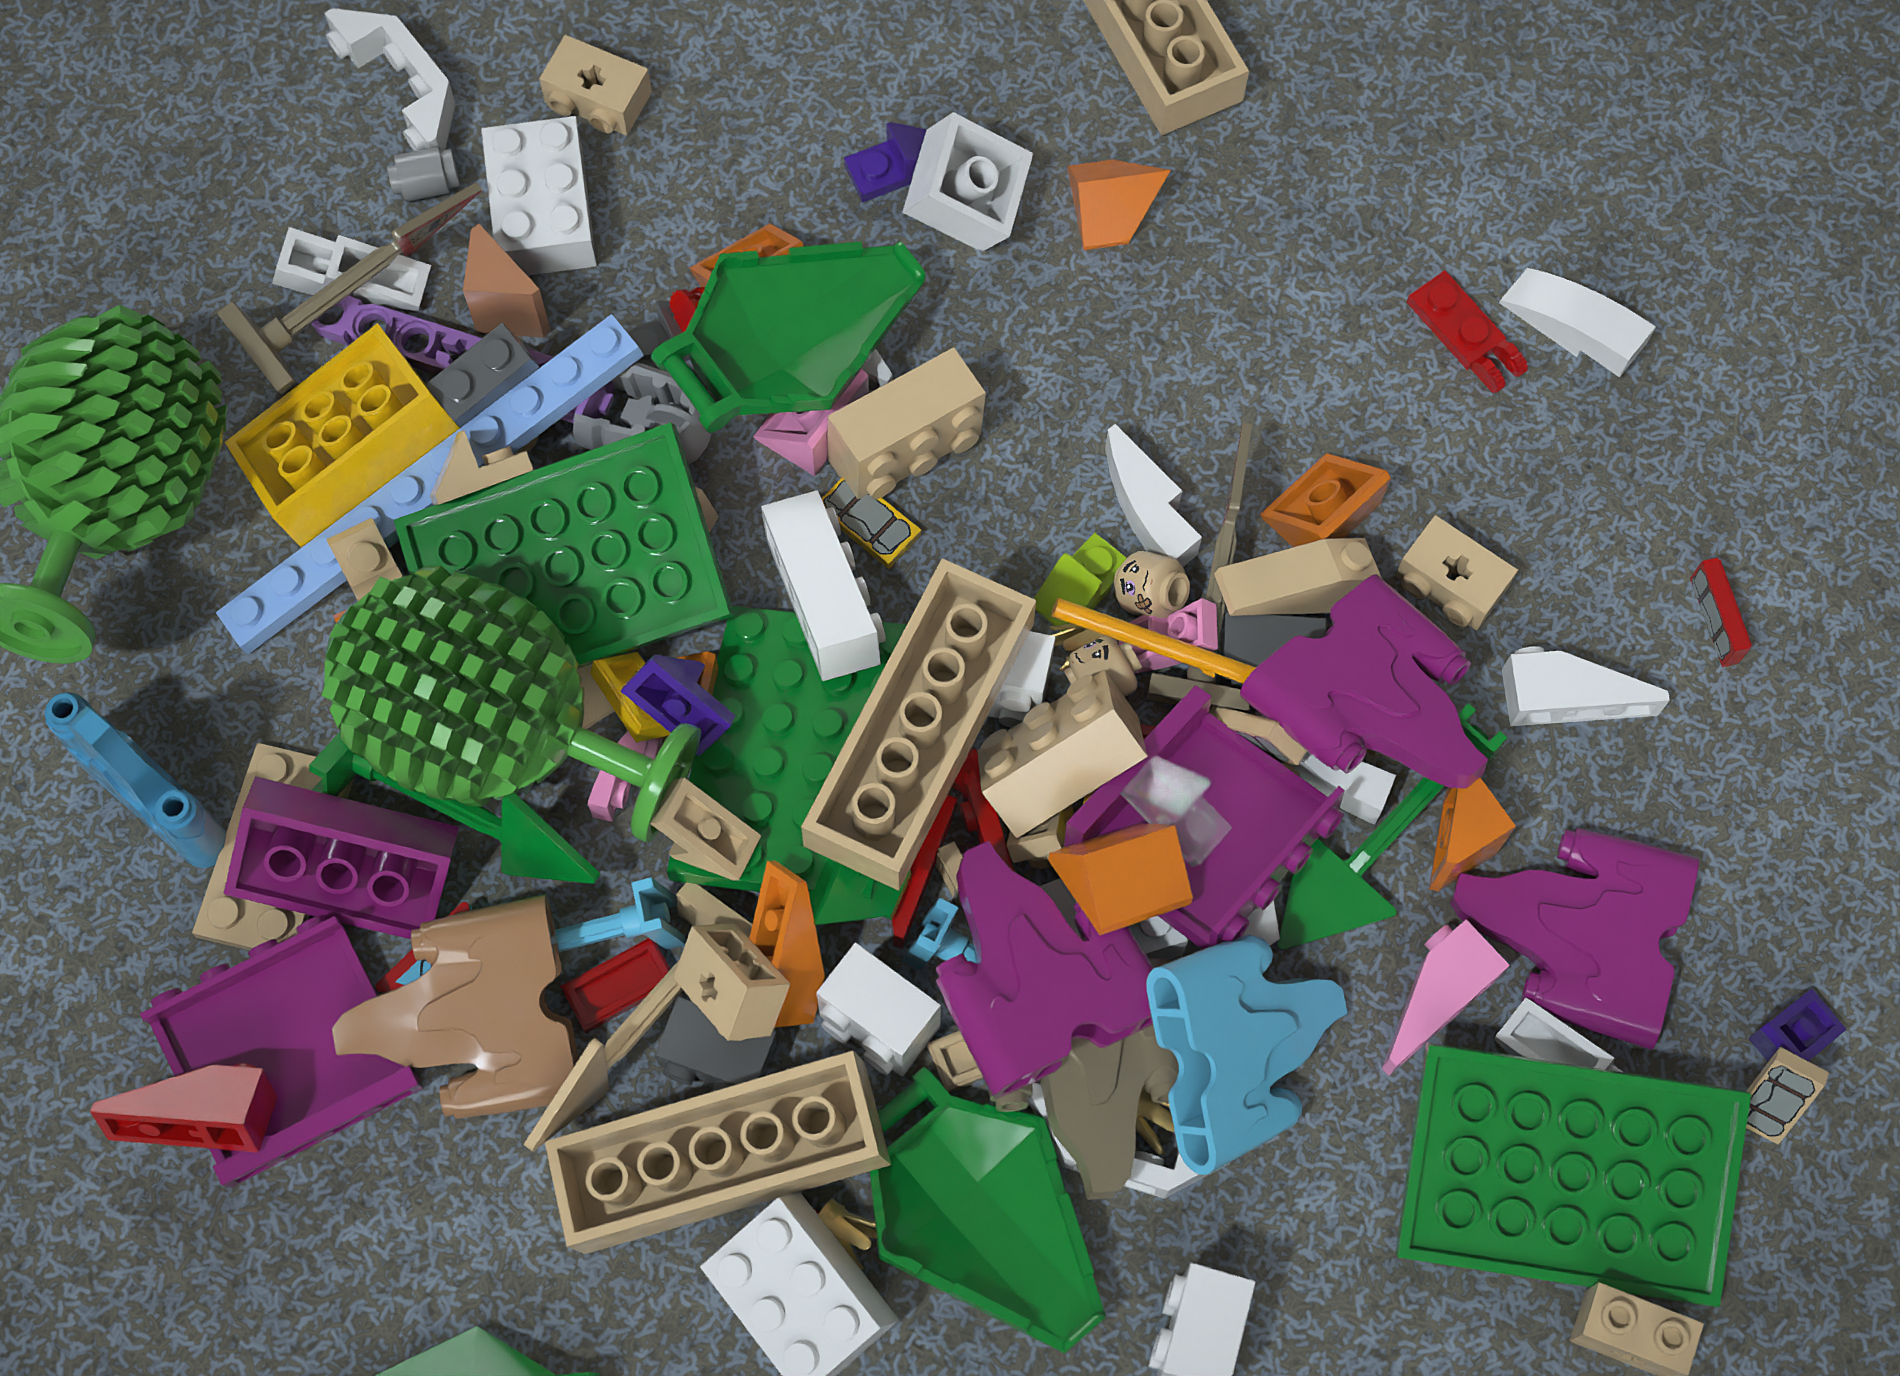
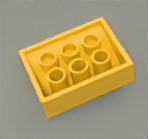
[225,323,460,548]

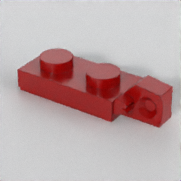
[952,749,1014,872]

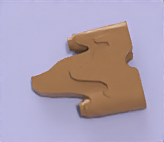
[332,894,579,1119]

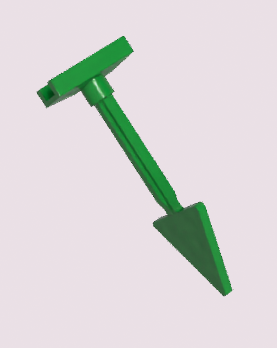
[1278,703,1508,950]
[309,731,600,884]

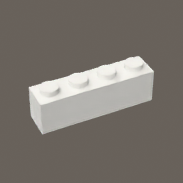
[761,490,886,681]

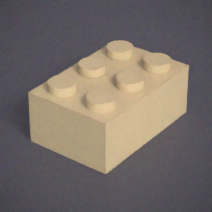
[827,347,986,499]
[977,670,1148,839]

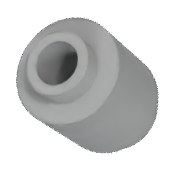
[387,146,460,202]

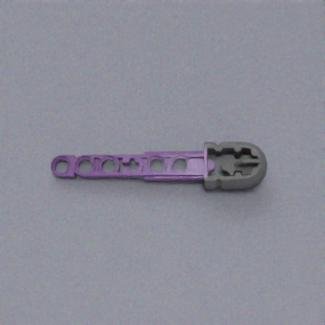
[311,296,711,465]

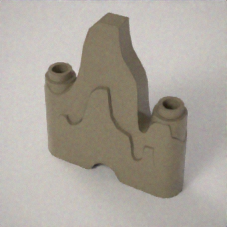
[988,958,1179,1200]

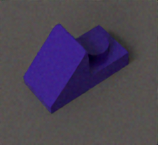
[844,122,927,203]
[621,654,736,756]
[1749,989,1847,1062]

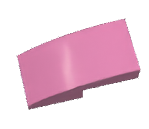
[1119,598,1218,673]
[587,731,663,822]

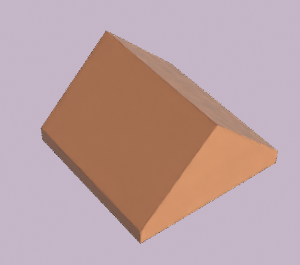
[463,224,551,338]

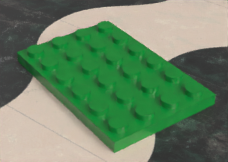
[394,422,735,669]
[666,606,907,901]
[1395,1042,1751,1307]

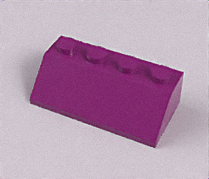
[223,776,459,939]

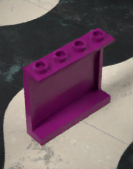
[1064,685,1345,950]
[140,915,424,1188]

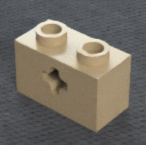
[539,35,652,136]
[1395,515,1518,631]
[673,923,790,1041]
[1570,1283,1704,1376]

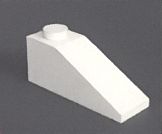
[1502,646,1670,726]

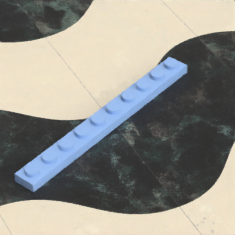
[216,314,644,654]

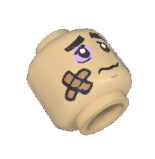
[1114,551,1190,618]
[1064,635,1142,697]

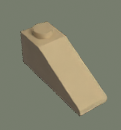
[1214,538,1382,616]

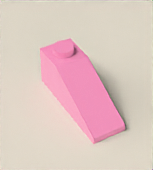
[1382,919,1510,1076]

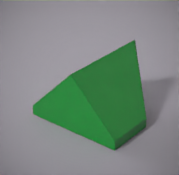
[809,858,912,925]

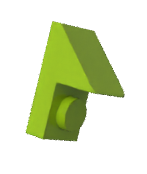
[1034,532,1126,632]

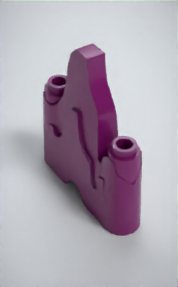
[1240,574,1488,788]
[1450,828,1699,1050]
[936,841,1154,1098]

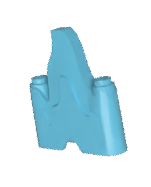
[1146,935,1348,1175]

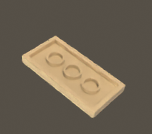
[192,743,354,950]

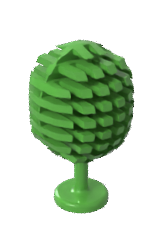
[0,304,227,664]
[321,565,701,843]

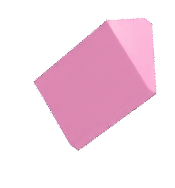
[753,369,869,476]

